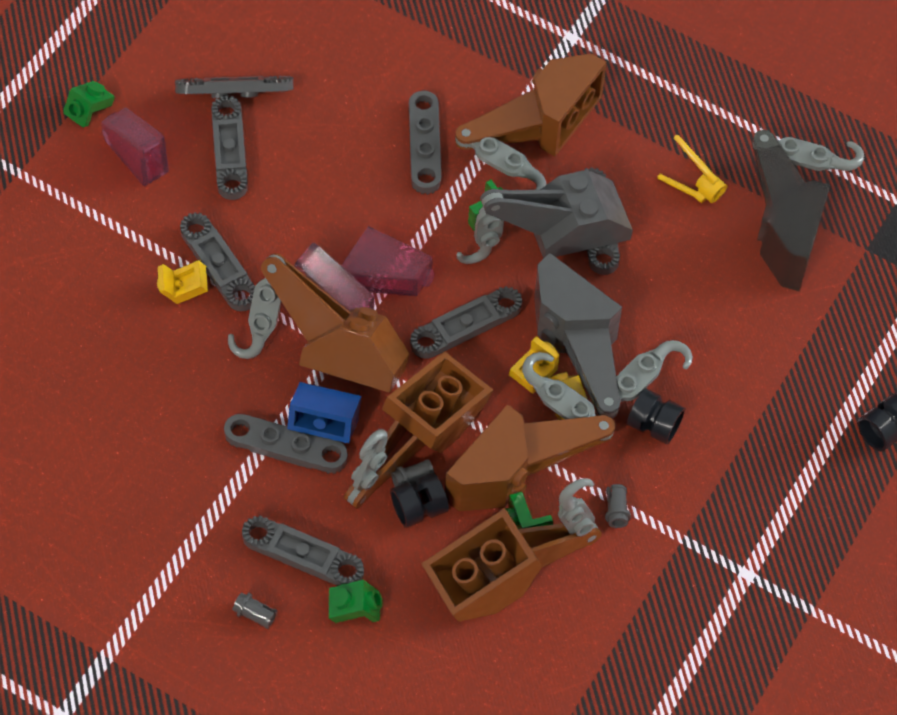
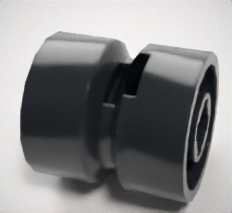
[627,388,686,445]
[857,393,897,452]
[390,472,449,528]

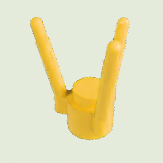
[657,135,727,204]

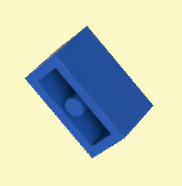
[287,382,361,444]

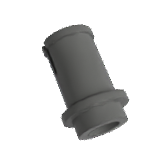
[391,459,434,487]
[605,484,631,528]
[232,593,278,629]

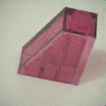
[101,108,169,186]
[337,226,435,296]
[294,242,374,311]

